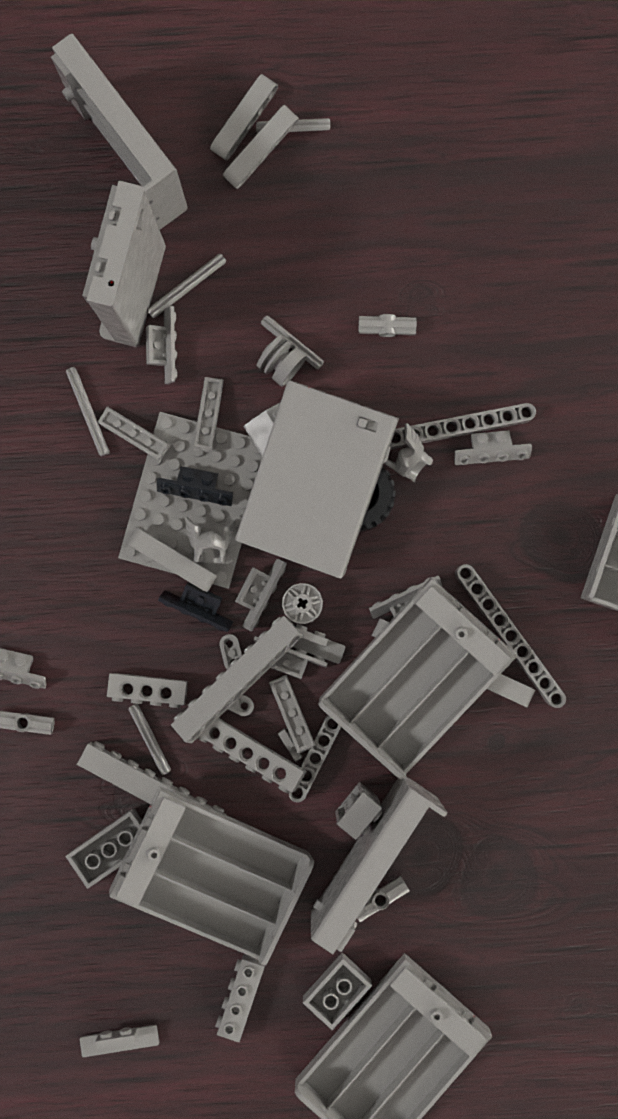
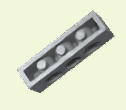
[107,673,188,708]

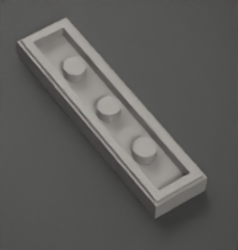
[193,377,224,453]
[97,407,170,461]
[269,675,316,754]

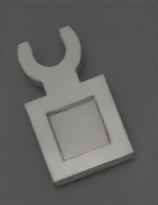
[278,728,302,762]

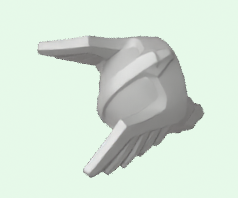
[384,423,433,482]
[185,517,235,564]

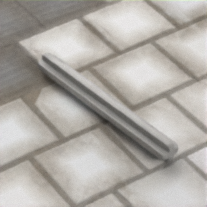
[147,254,226,318]
[66,367,110,456]

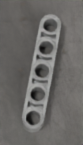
[210,74,278,161]
[223,105,299,189]
[126,527,217,592]
[289,715,341,802]

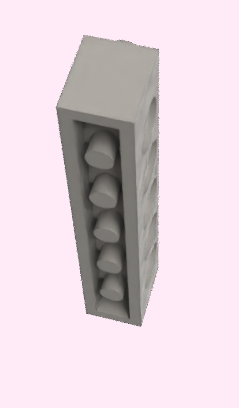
[197,718,307,793]

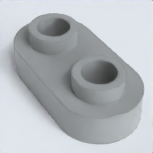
[220,634,242,670]
[228,694,254,716]

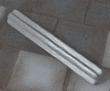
[256,118,330,133]
[261,316,324,369]
[129,704,171,775]

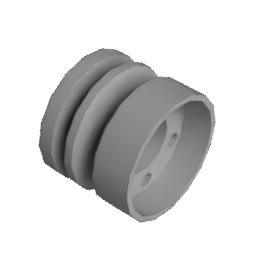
[257,335,307,387]
[282,583,323,624]

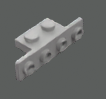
[146,306,177,385]
[454,431,532,465]
[235,559,287,632]
[369,576,442,619]
[271,620,345,664]
[254,636,328,679]
[0,648,47,689]
[80,1025,159,1057]

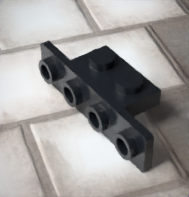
[157,466,233,506]
[158,582,233,632]

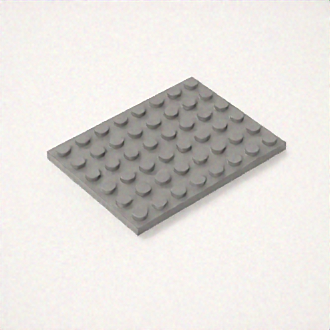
[118,412,262,589]

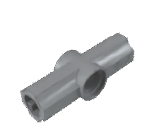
[358,314,417,337]
[0,711,55,735]
[357,876,409,922]

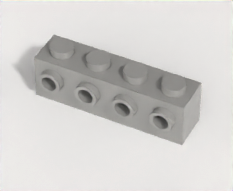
[215,954,265,1042]

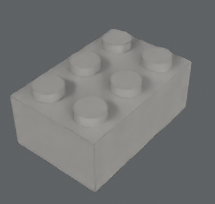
[303,952,372,1030]

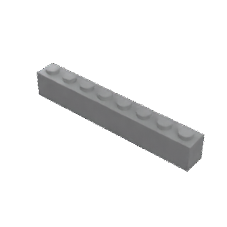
[171,616,304,743]
[77,741,226,815]

